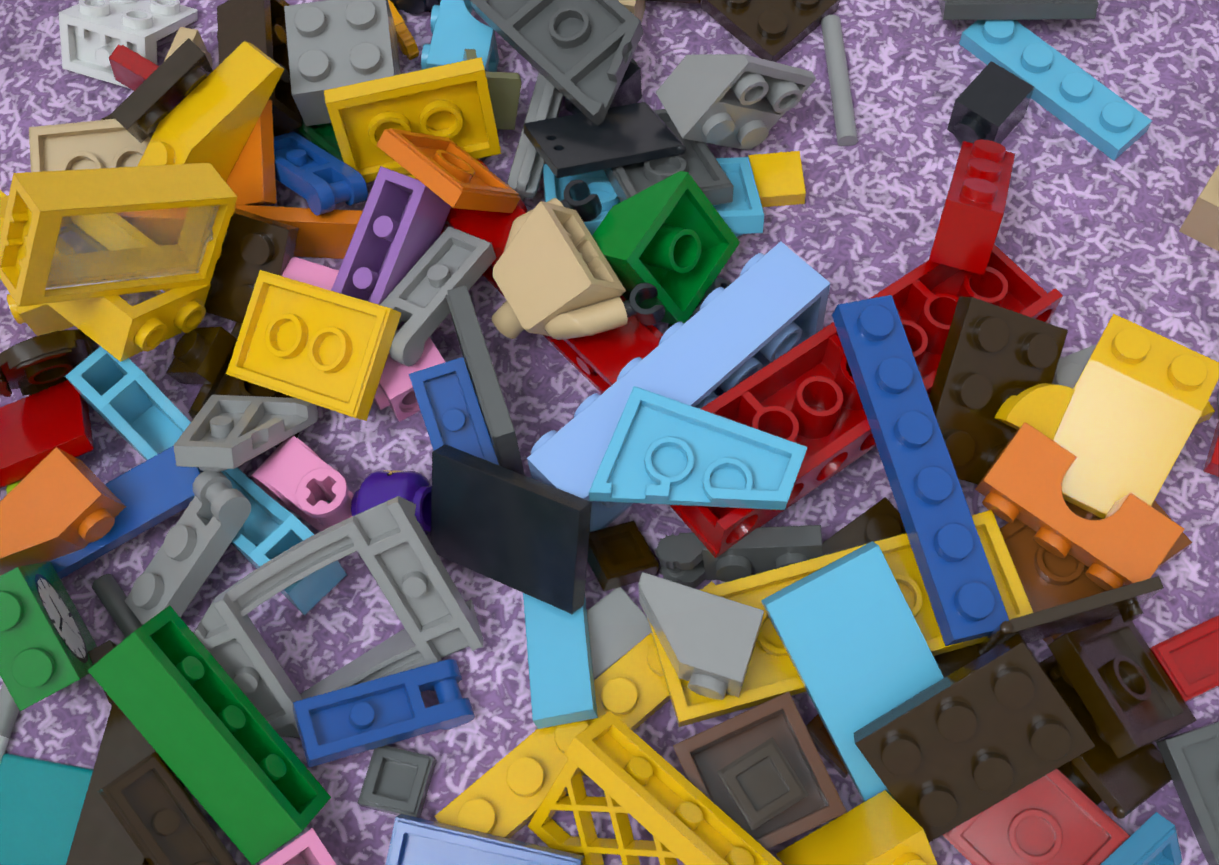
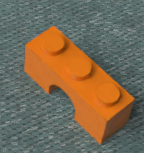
[975,422,1184,591]

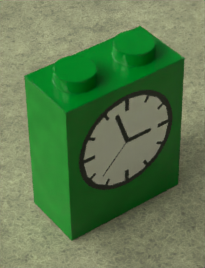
[0,561,97,711]

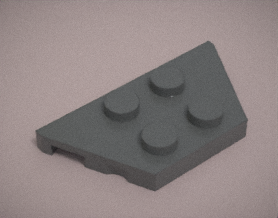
[470,0,643,127]

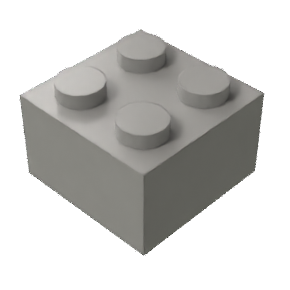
[284,0,401,126]

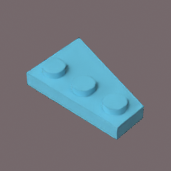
[589,386,808,510]

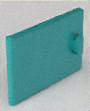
[0,753,93,865]

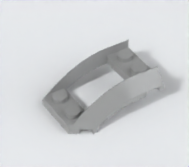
[194,496,484,738]

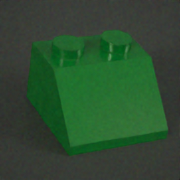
[592,171,740,325]

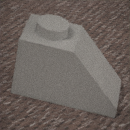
[638,572,764,700]

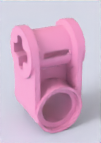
[250,436,354,532]

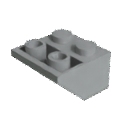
[656,54,816,150]

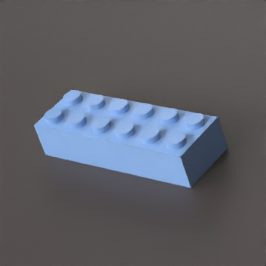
[527,241,831,532]

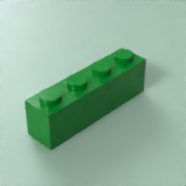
[87,605,331,865]

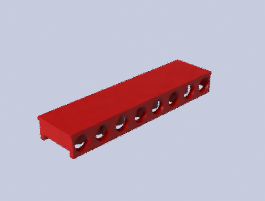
[670,244,1063,558]

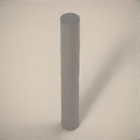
[821,15,858,146]

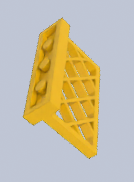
[527,711,783,865]

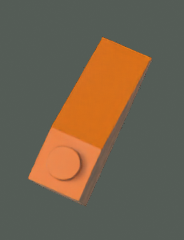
[0,447,126,576]

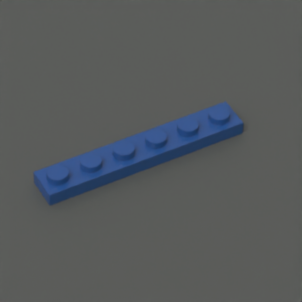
[832,295,1009,646]

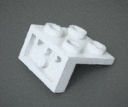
[59,0,198,89]

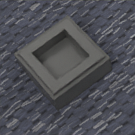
[358,745,436,818]

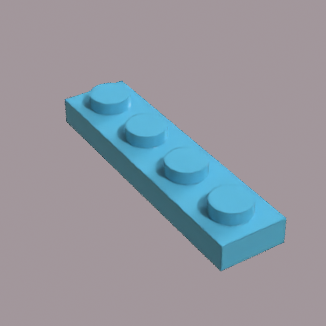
[959,20,1152,161]

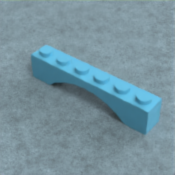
[65,346,347,616]

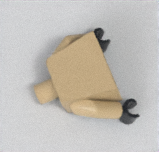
[492,180,666,340]

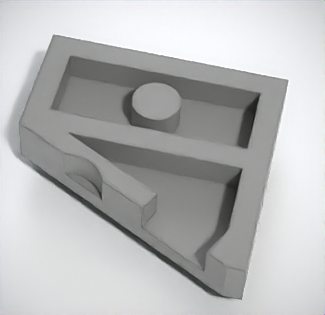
[173,395,318,472]

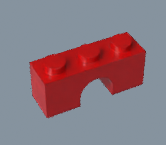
[928,139,1015,275]

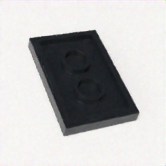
[431,444,592,614]

